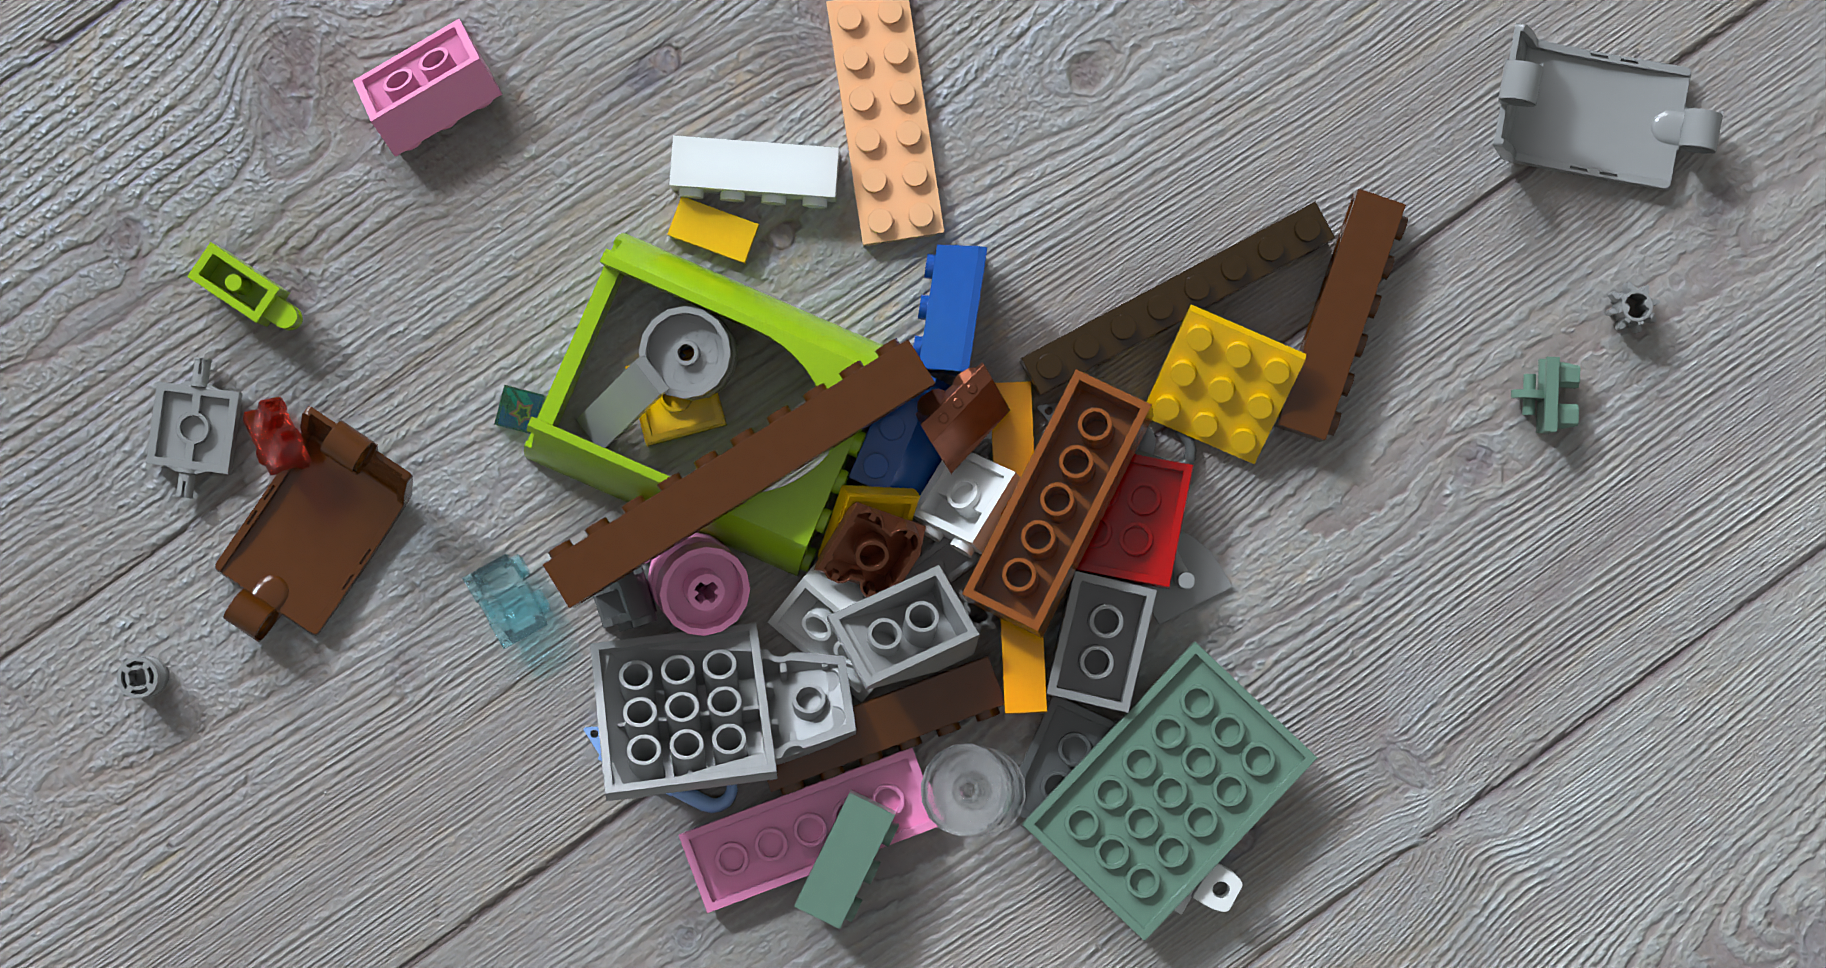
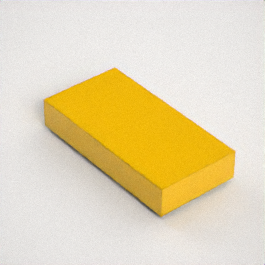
[667,197,759,264]

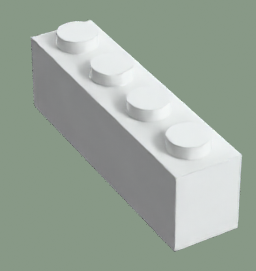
[669,135,840,208]

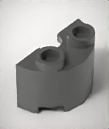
[593,566,657,632]

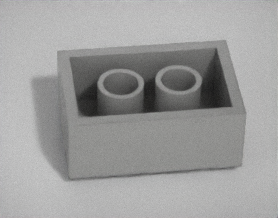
[1046,571,1157,713]

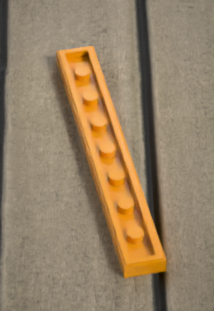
[992,381,1047,714]

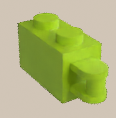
[187,242,303,331]

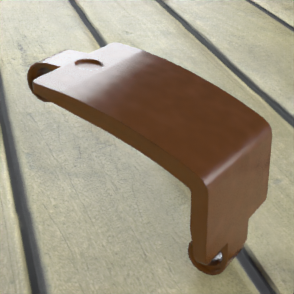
[215,406,413,642]

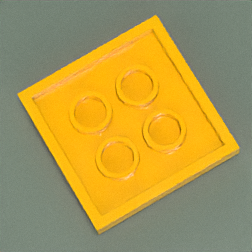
[1146,304,1306,464]

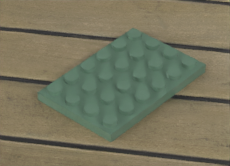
[1022,642,1318,941]

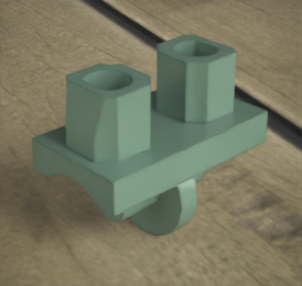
[1511,356,1581,434]

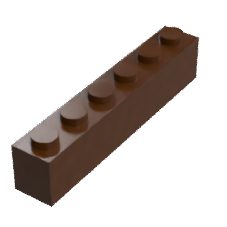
[1274,189,1408,442]
[767,656,1004,796]

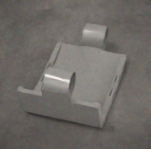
[1494,23,1724,190]

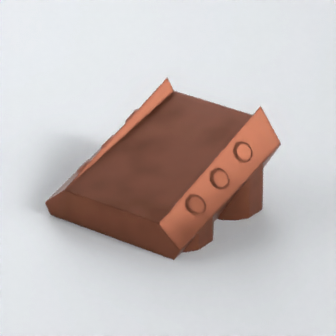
[915,362,1010,474]
[814,502,926,597]

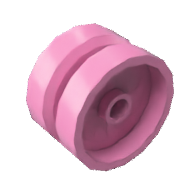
[647,533,750,636]

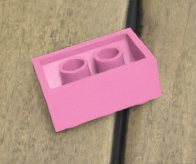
[353,19,502,157]

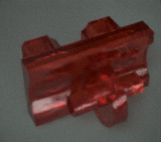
[243,397,311,476]

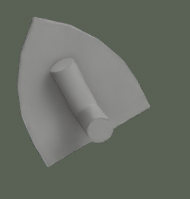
[1142,531,1232,625]

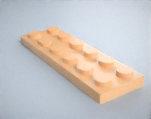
[826,0,944,247]

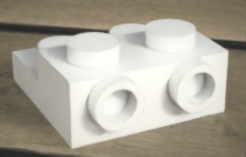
[913,452,1021,558]

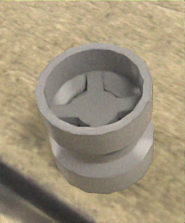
[117,656,169,698]

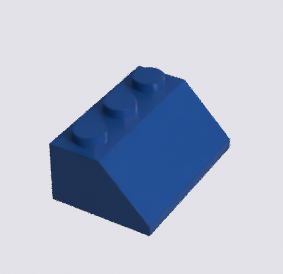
[913,245,988,376]
[849,376,951,495]

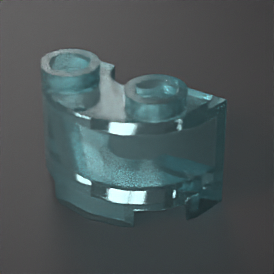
[462,553,551,649]

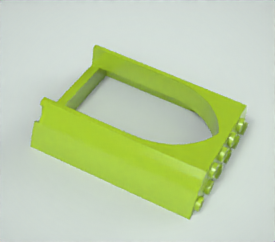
[524,233,883,576]

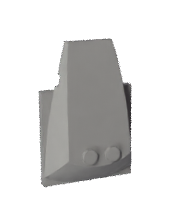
[590,623,856,801]

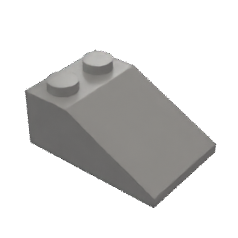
[827,565,979,690]

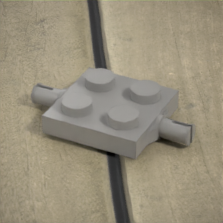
[146,357,243,499]

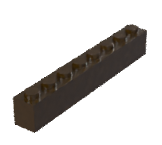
[1019,201,1335,397]

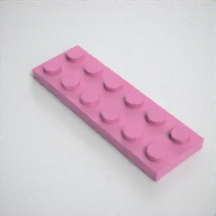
[679,747,941,913]

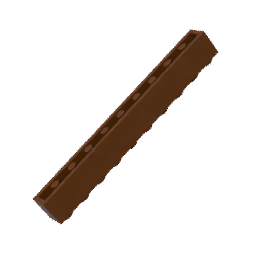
[542,338,935,608]

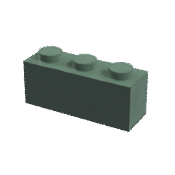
[794,789,899,929]

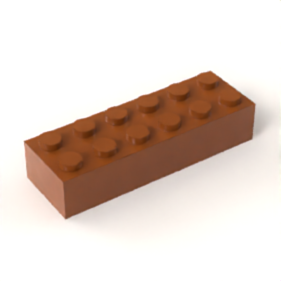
[962,369,1154,638]

